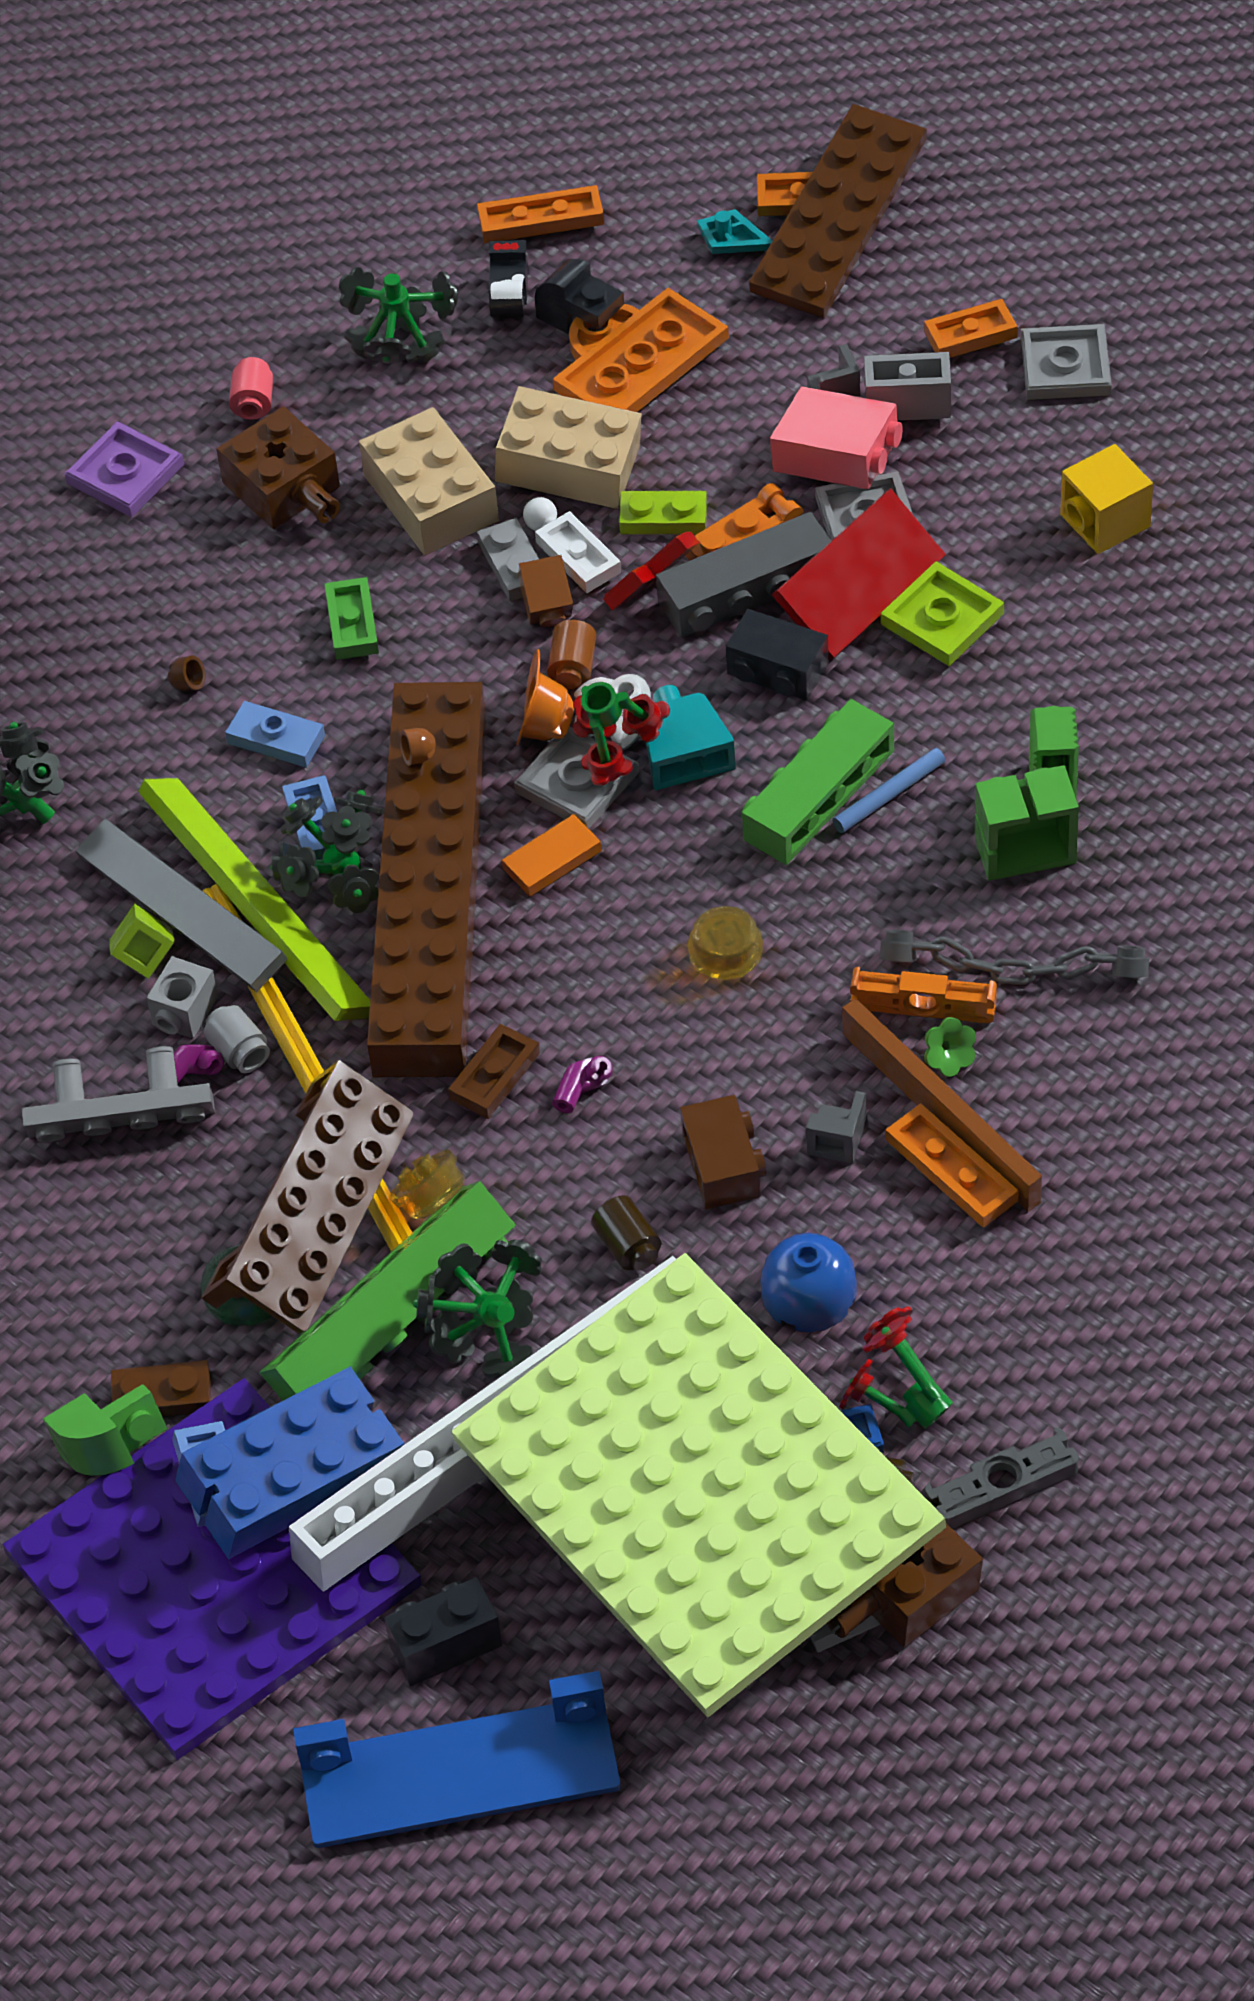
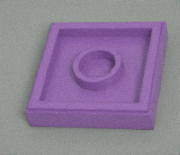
[64,421,184,517]

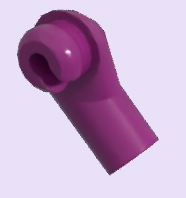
[174,1045,224,1084]
[552,1056,613,1113]

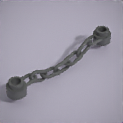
[880,930,1150,985]

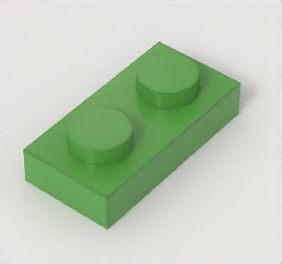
[324,577,379,660]

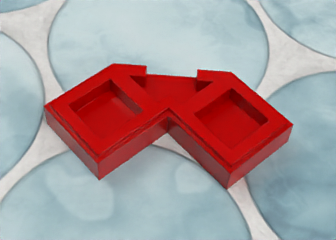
[603,531,700,611]

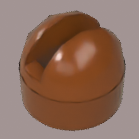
[400,728,436,766]

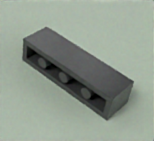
[656,512,831,638]

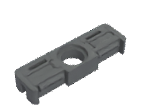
[925,1428,1079,1529]

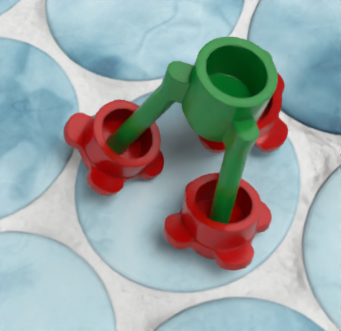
[573,682,670,786]

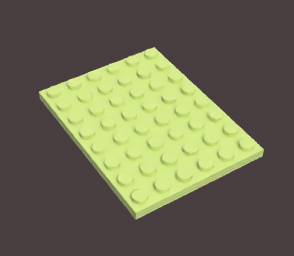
[451,1253,946,1718]

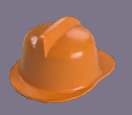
[516,649,574,746]

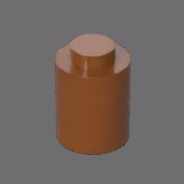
[547,620,597,689]

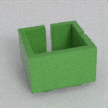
[975,765,1079,881]

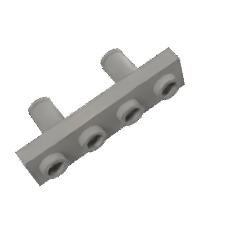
[22,1046,215,1142]

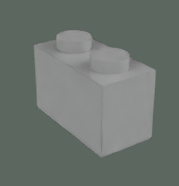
[864,352,951,421]

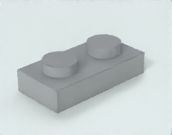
[477,518,539,602]

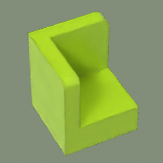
[109,904,174,979]

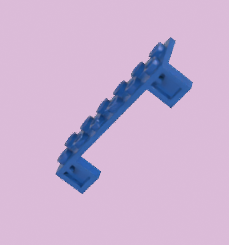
[293,1670,621,1848]

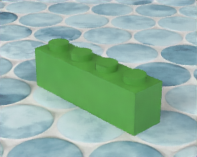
[741,699,894,865]

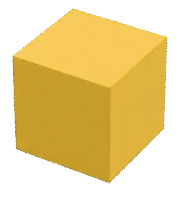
[1060,444,1153,554]

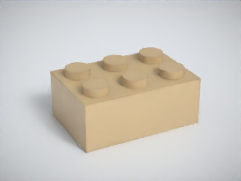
[495,386,642,509]
[359,407,499,556]

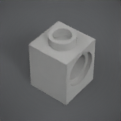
[147,956,218,1039]

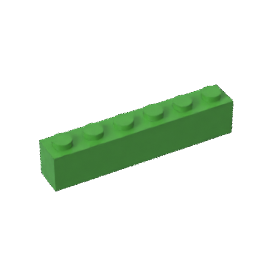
[259,1181,516,1401]

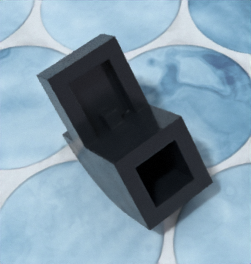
[534,259,625,335]

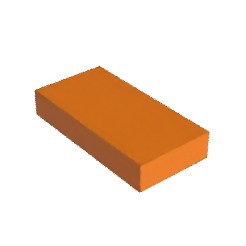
[502,814,602,897]

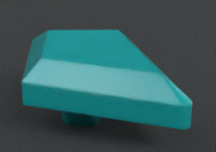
[697,209,773,254]

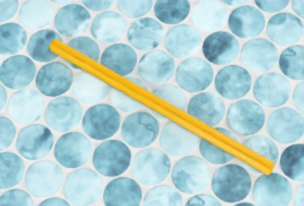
[203,884,412,1252]

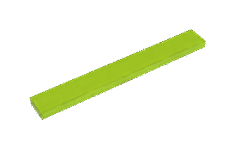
[138,778,370,1021]

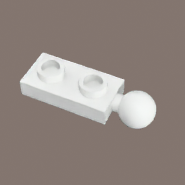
[523,497,621,593]

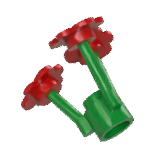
[839,1306,953,1429]

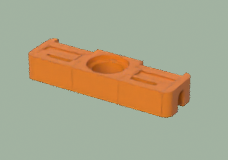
[850,967,997,1023]

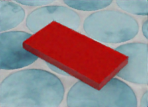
[771,488,946,661]

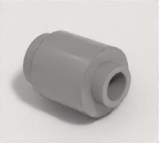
[203,1005,270,1073]

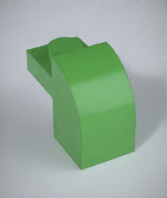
[43,1384,167,1476]

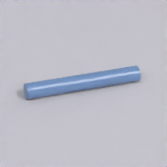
[832,748,945,833]

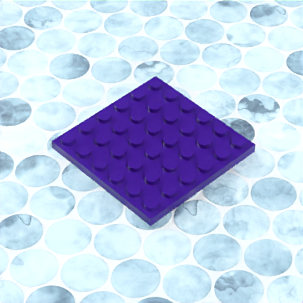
[3,1378,422,1761]

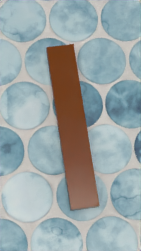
[842,999,1042,1212]

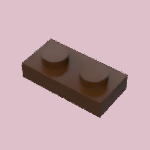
[448,1023,540,1119]
[111,1360,212,1417]

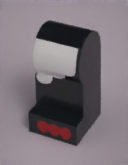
[489,240,529,317]

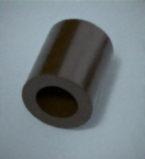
[591,1195,662,1270]

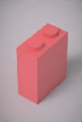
[770,386,903,490]

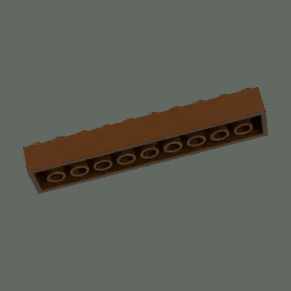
[367,682,486,1077]

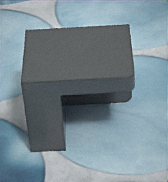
[807,344,861,397]
[806,1091,866,1164]

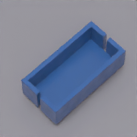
[175,1367,405,1560]

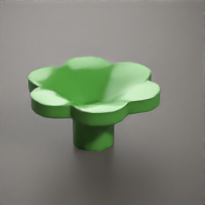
[924,1017,976,1077]

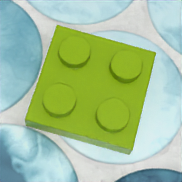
[881,561,1004,666]

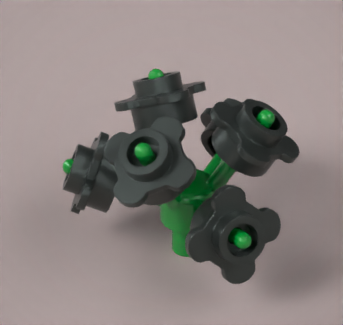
[0,722,64,824]

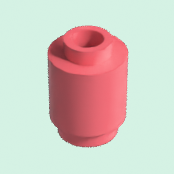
[229,357,273,420]

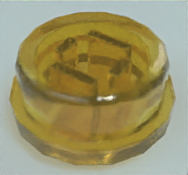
[687,906,764,980]
[389,1149,465,1220]

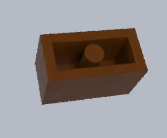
[680,1094,767,1210]

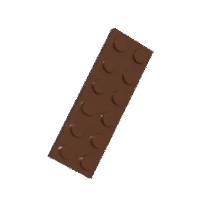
[749,104,927,318]

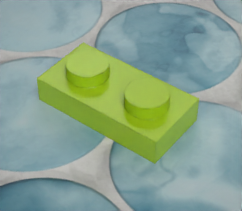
[619,491,707,534]

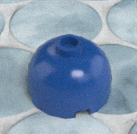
[760,1233,857,1332]

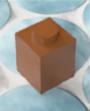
[518,554,573,627]

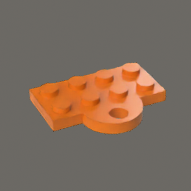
[553,287,729,412]

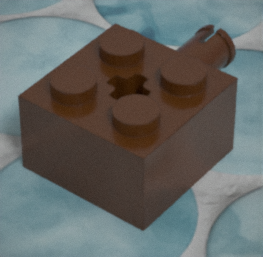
[216,406,340,529]
[826,1524,983,1648]

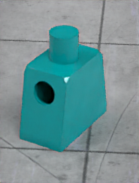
[646,685,736,790]

